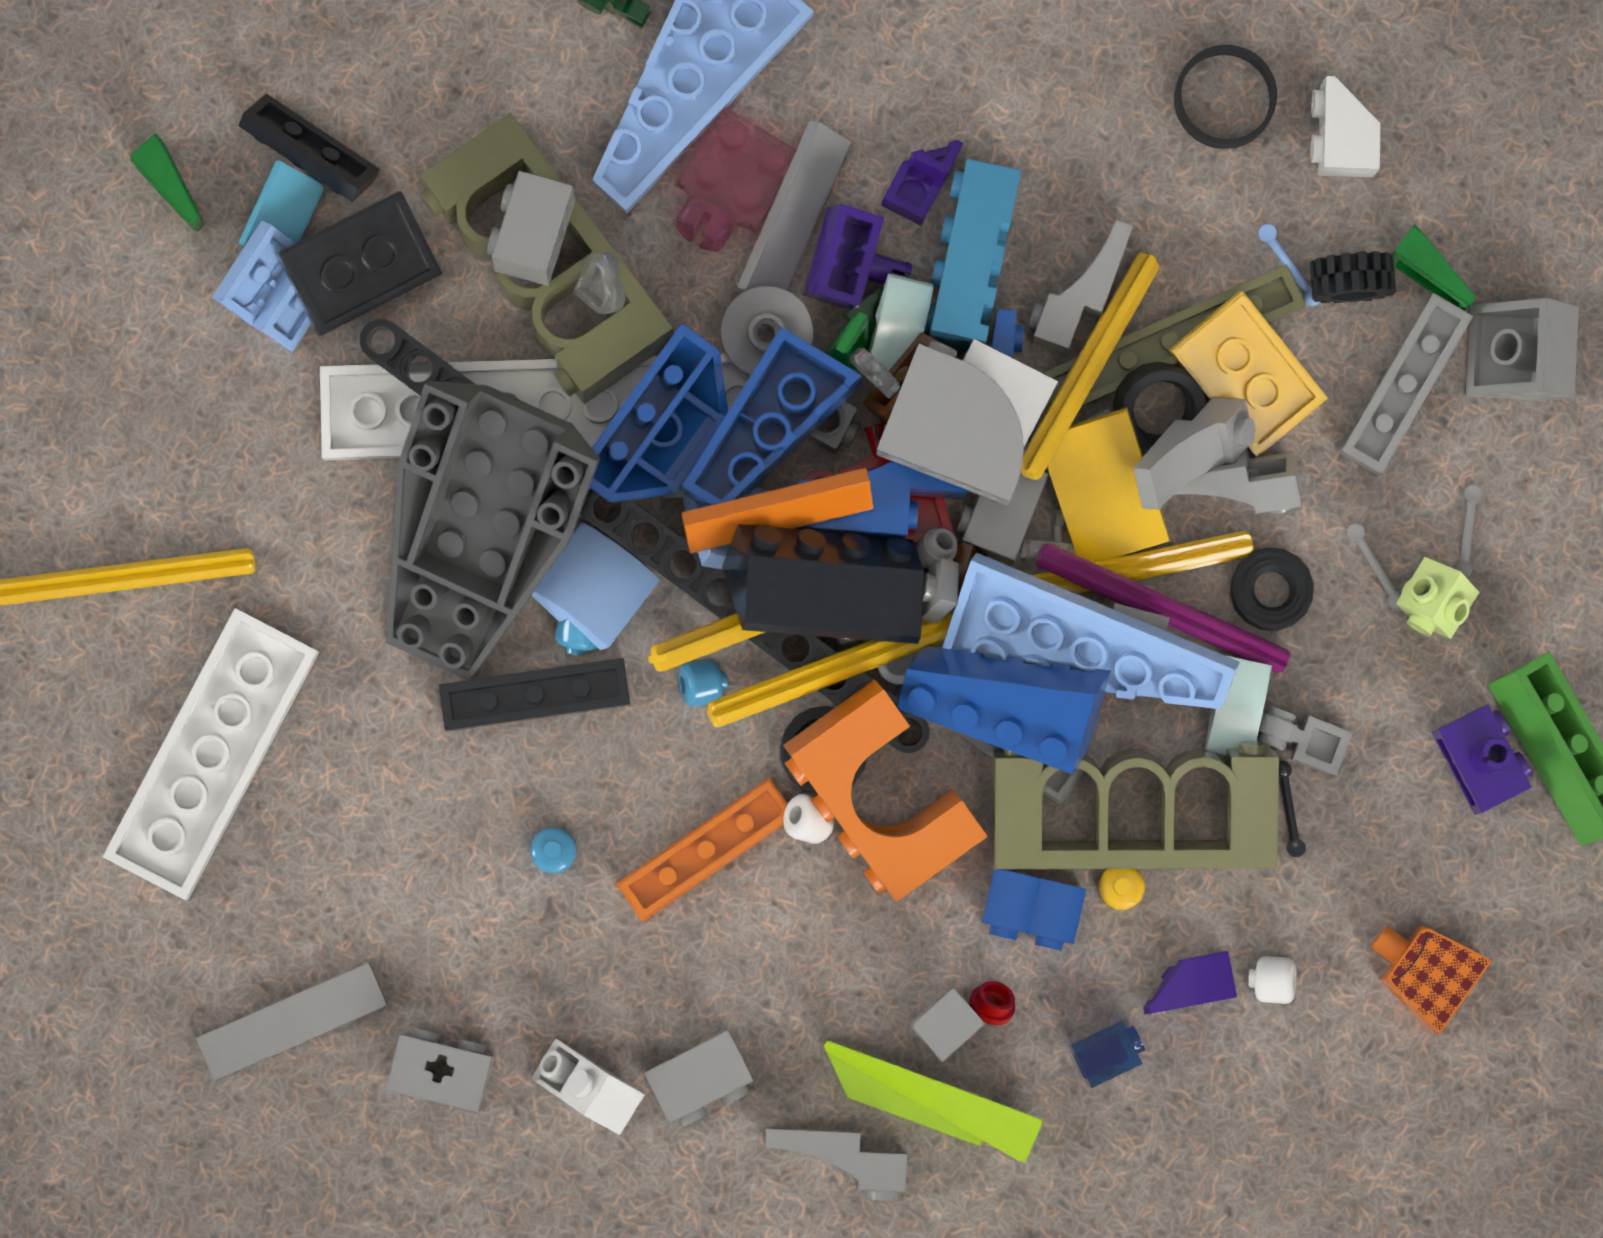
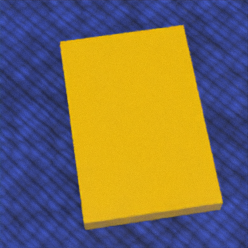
[1169,291,1328,457]
[1047,408,1170,562]

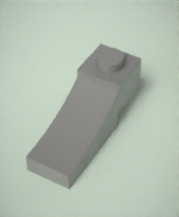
[1027,220,1133,355]
[1133,397,1255,510]
[1174,449,1302,514]
[765,1127,907,1201]

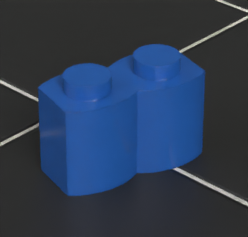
[981,868,1086,951]

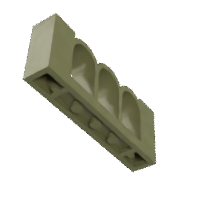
[420,112,674,404]
[992,741,1279,869]

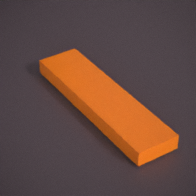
[681,468,874,554]
[616,777,788,922]

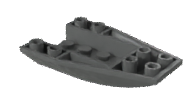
[386,381,600,680]

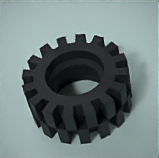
[1310,251,1396,304]

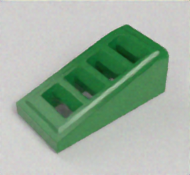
[130,134,204,232]
[1392,224,1476,311]
[825,311,868,372]

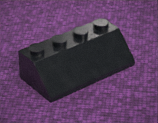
[722,524,924,644]

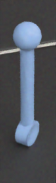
[1258,224,1320,306]

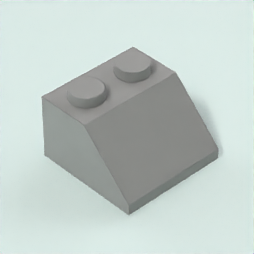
[1465,298,1579,401]

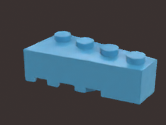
[924,159,1021,353]

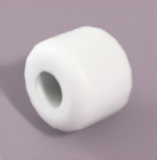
[783,794,835,844]
[1249,956,1297,1004]

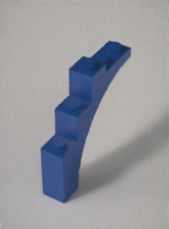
[794,309,1037,539]

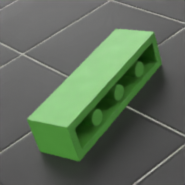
[1487,651,1603,847]

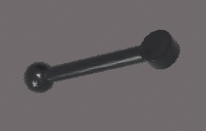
[1279,761,1306,857]

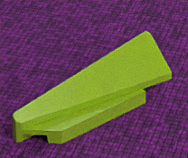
[824,1040,1044,1163]

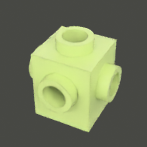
[1396,557,1480,639]

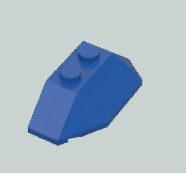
[590,323,728,503]

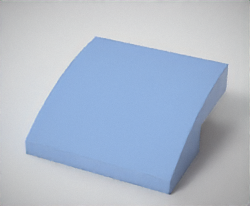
[211,220,311,353]
[532,522,660,650]

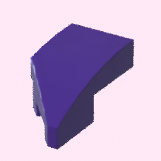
[881,140,963,226]
[1143,951,1237,1015]

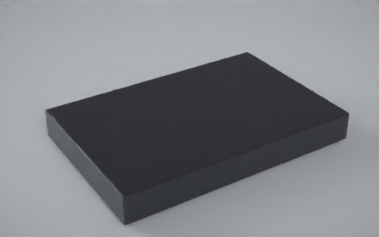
[276,191,442,336]

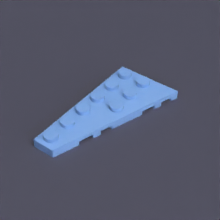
[592,0,813,214]
[942,553,1240,709]

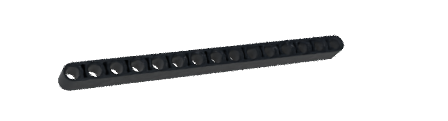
[359,319,930,753]

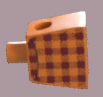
[1370,925,1492,1034]

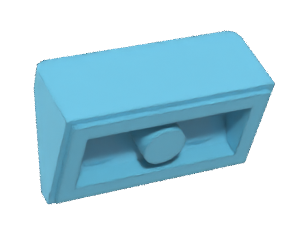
[238,160,324,247]

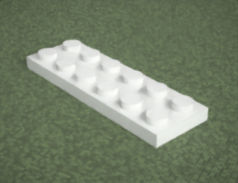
[102,608,319,901]

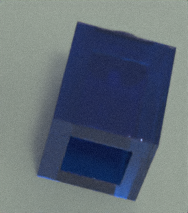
[1068,1020,1145,1088]

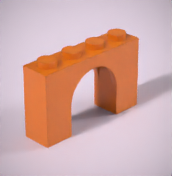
[783,679,988,903]

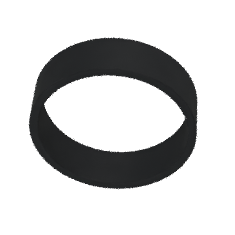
[1174,45,1277,149]

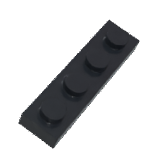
[439,658,631,732]

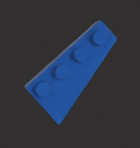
[682,327,862,507]
[897,646,1111,775]

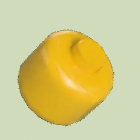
[1097,869,1145,910]

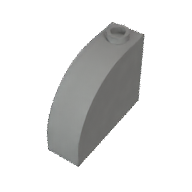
[877,341,1024,507]

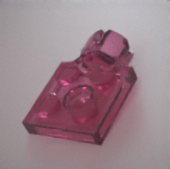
[676,107,797,252]

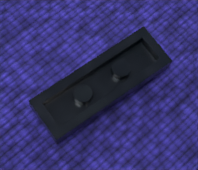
[238,93,380,202]

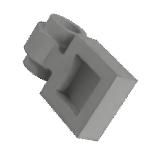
[916,529,959,624]
[1258,706,1353,776]

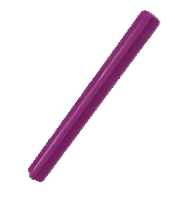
[1035,543,1290,673]

